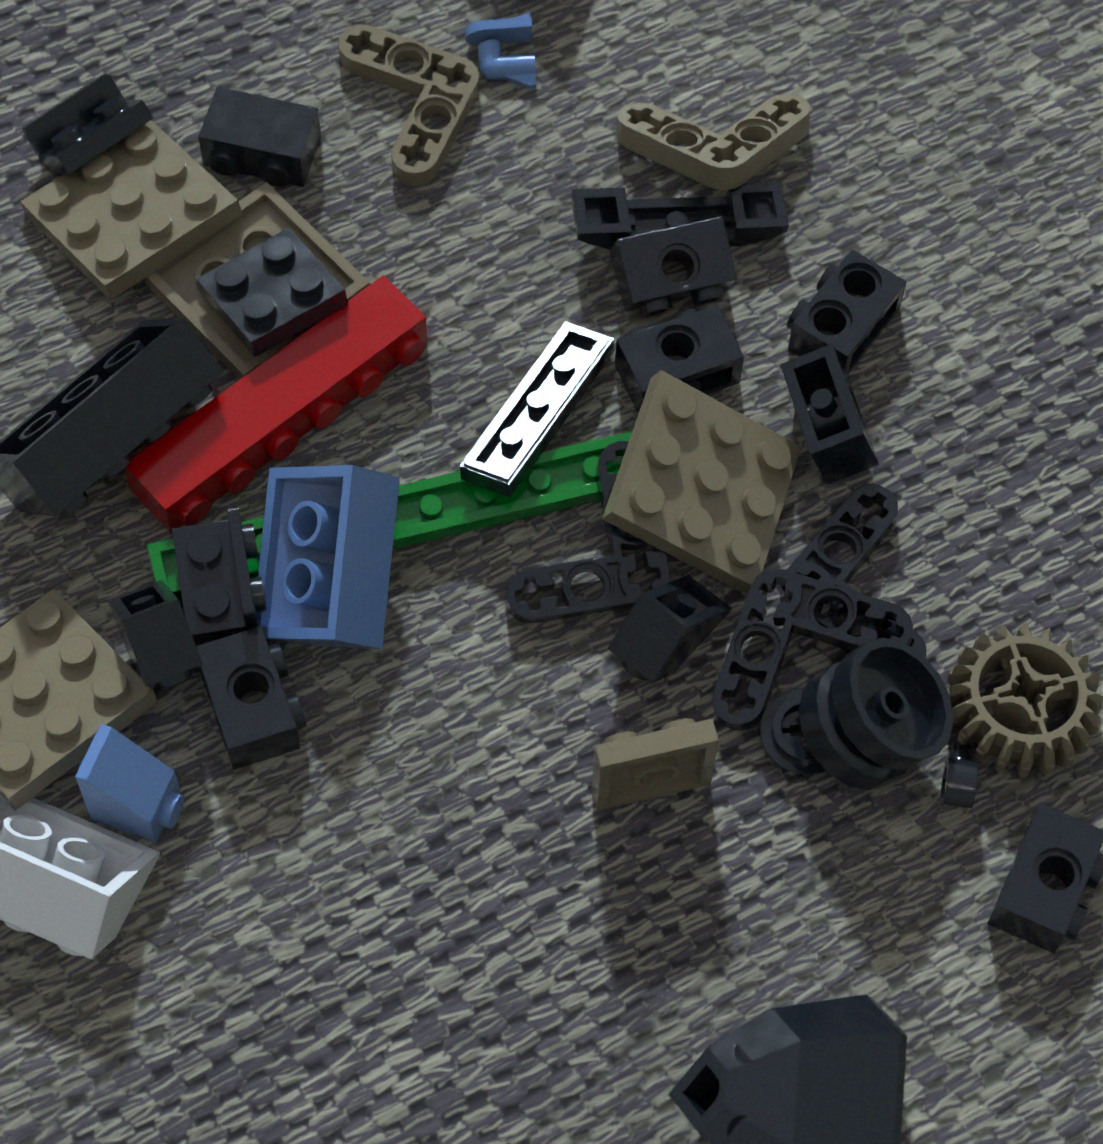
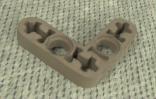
[338,24,479,186]
[617,94,810,190]

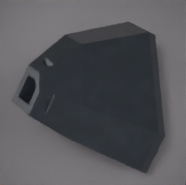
[668,994,907,1144]

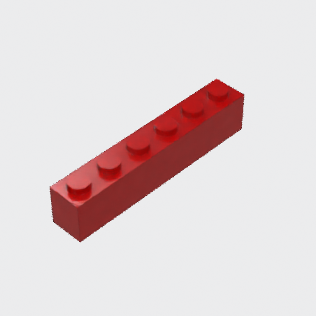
[124,275,427,534]

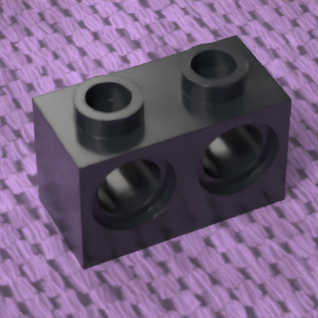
[787,249,907,374]

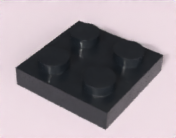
[196,228,349,357]

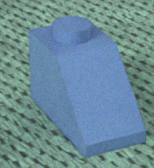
[75,724,184,844]

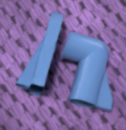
[464,13,537,88]

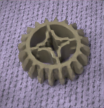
[947,623,1103,779]

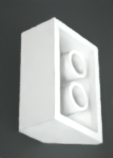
[0,794,160,959]

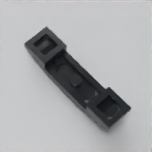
[571,182,789,249]

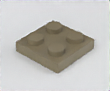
[591,718,719,811]

